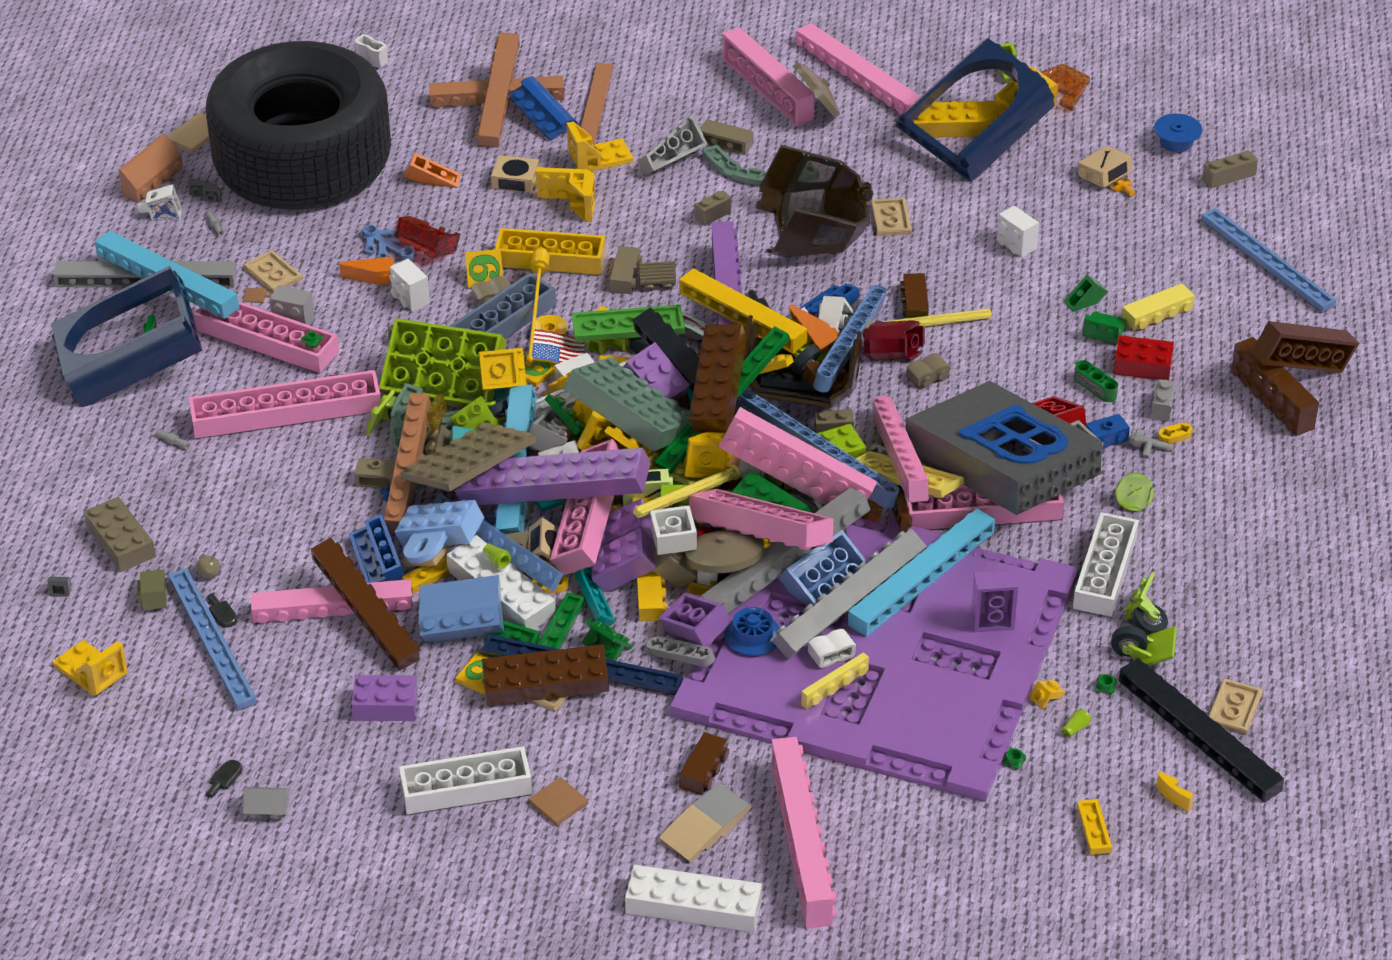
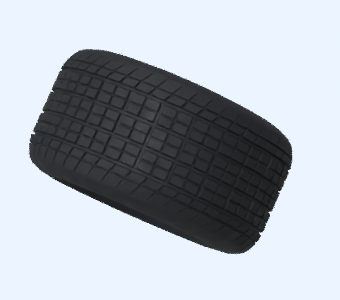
[206,41,391,210]

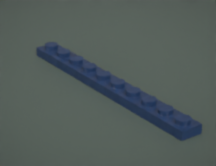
[482,634,683,695]

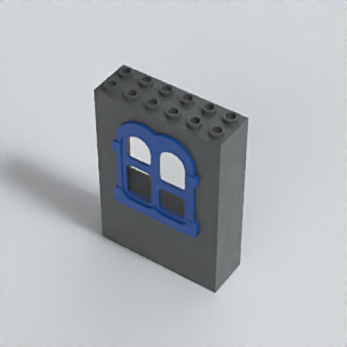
[906,381,1102,515]

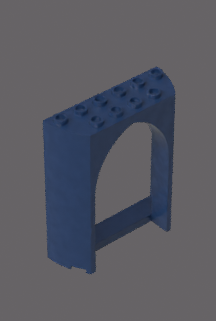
[896,38,1054,182]
[51,266,203,407]

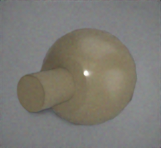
[196,554,220,579]

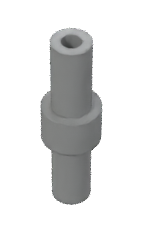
[206,210,224,236]
[156,429,190,450]

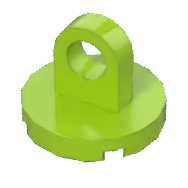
[1115,473,1154,511]

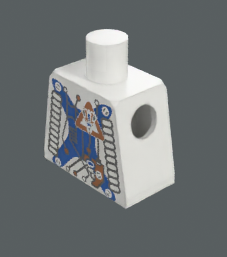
[138,184,182,220]

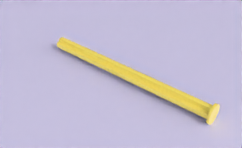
[883,309,992,327]
[633,465,741,518]

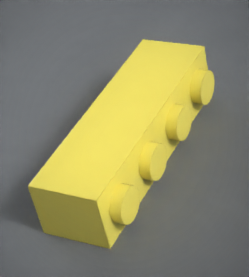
[1121,283,1195,331]

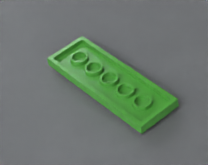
[572,304,685,342]

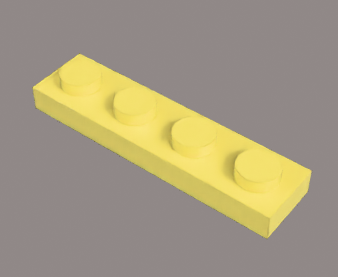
[801,652,869,709]

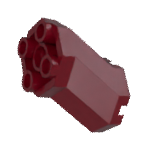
[863,320,925,361]

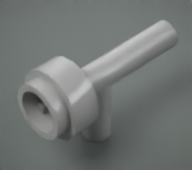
[1129,428,1174,458]

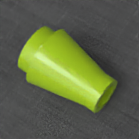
[483,544,511,568]
[1061,708,1091,738]

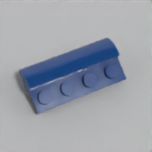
[509,77,578,141]
[786,283,859,318]
[348,514,403,583]

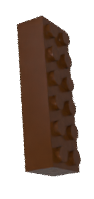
[1251,321,1360,373]
[689,324,747,432]
[1231,337,1319,436]
[482,644,609,706]

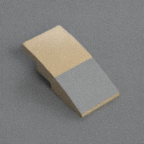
[659,783,751,863]

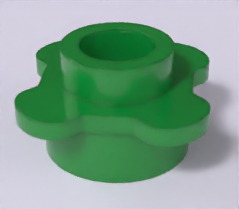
[301,331,323,348]
[1095,674,1117,694]
[1002,748,1026,769]

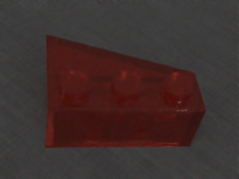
[394,216,461,258]

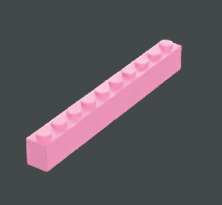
[796,23,921,114]
[872,395,929,502]

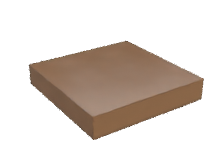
[529,777,588,826]

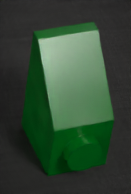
[1063,274,1108,312]

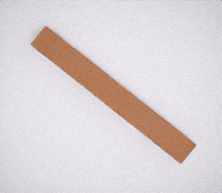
[581,63,614,145]

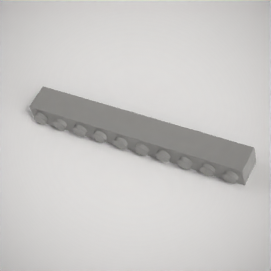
[53,261,237,288]
[701,487,870,614]
[772,528,927,659]

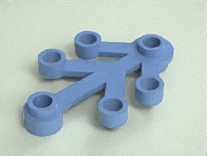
[362,225,415,261]

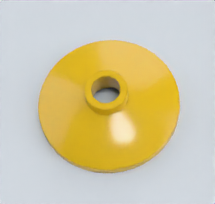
[531,315,568,335]

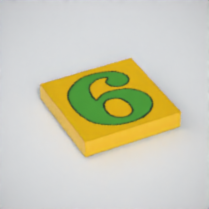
[465,249,503,288]
[524,352,556,387]
[455,652,490,695]

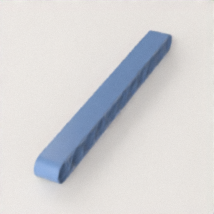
[813,285,887,392]
[740,391,899,509]

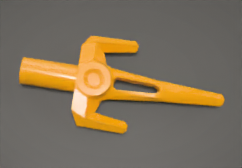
[1108,176,1135,197]

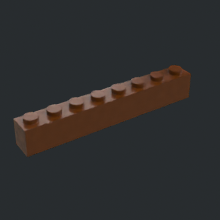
[311,537,420,671]

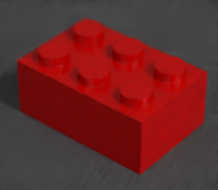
[1113,335,1174,381]

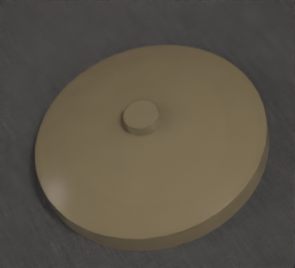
[793,62,840,118]
[685,530,765,573]

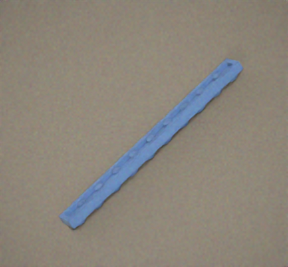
[1201,208,1336,312]
[433,492,563,591]
[168,568,257,710]

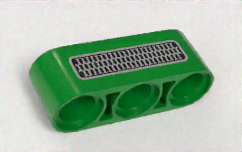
[1074,360,1118,402]

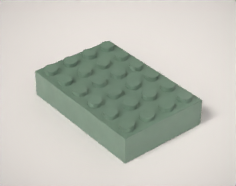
[563,358,690,451]

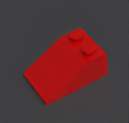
[1032,396,1086,426]

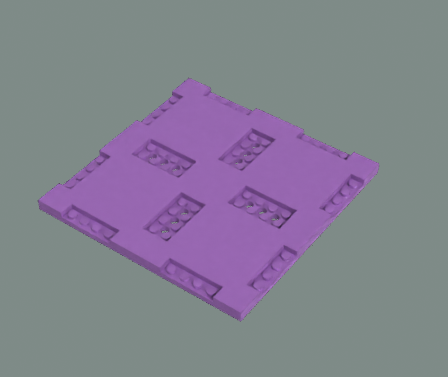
[670,518,1079,802]

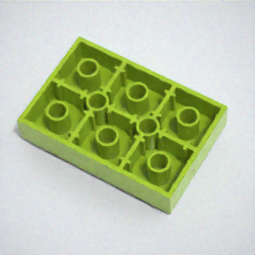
[379,318,506,407]

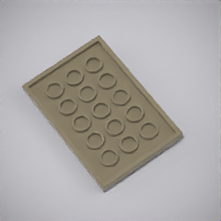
[400,423,537,491]

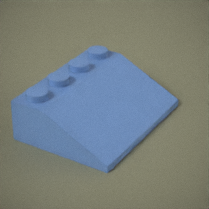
[779,530,868,606]
[419,575,504,643]

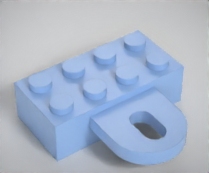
[395,500,484,564]

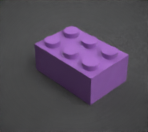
[623,343,690,401]
[600,498,654,547]
[592,528,655,592]
[971,570,1018,632]
[658,592,732,646]
[352,675,418,721]

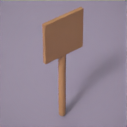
[242,288,272,303]

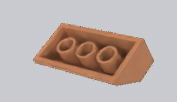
[119,134,183,203]

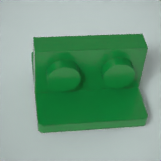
[582,619,633,661]

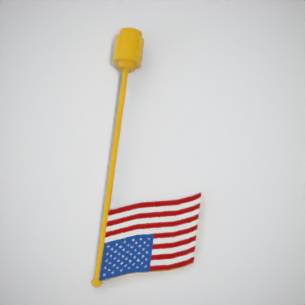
[526,248,585,364]

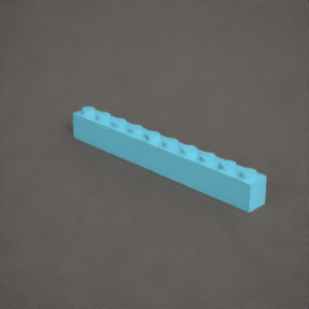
[94,231,240,319]
[493,384,537,534]
[848,508,995,637]

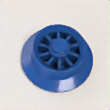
[1154,113,1202,152]
[725,607,780,656]

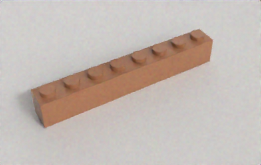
[476,32,520,147]
[429,75,565,108]
[384,393,432,532]

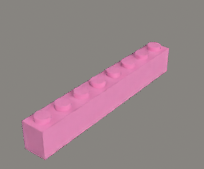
[251,579,413,623]

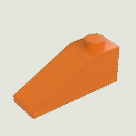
[403,153,462,188]
[339,257,393,285]
[788,305,839,356]

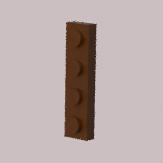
[892,484,912,533]

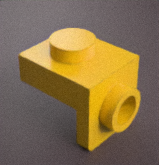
[1029,679,1066,709]

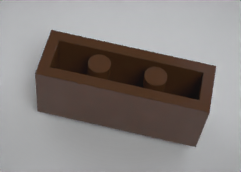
[900,273,929,319]
[679,732,729,795]

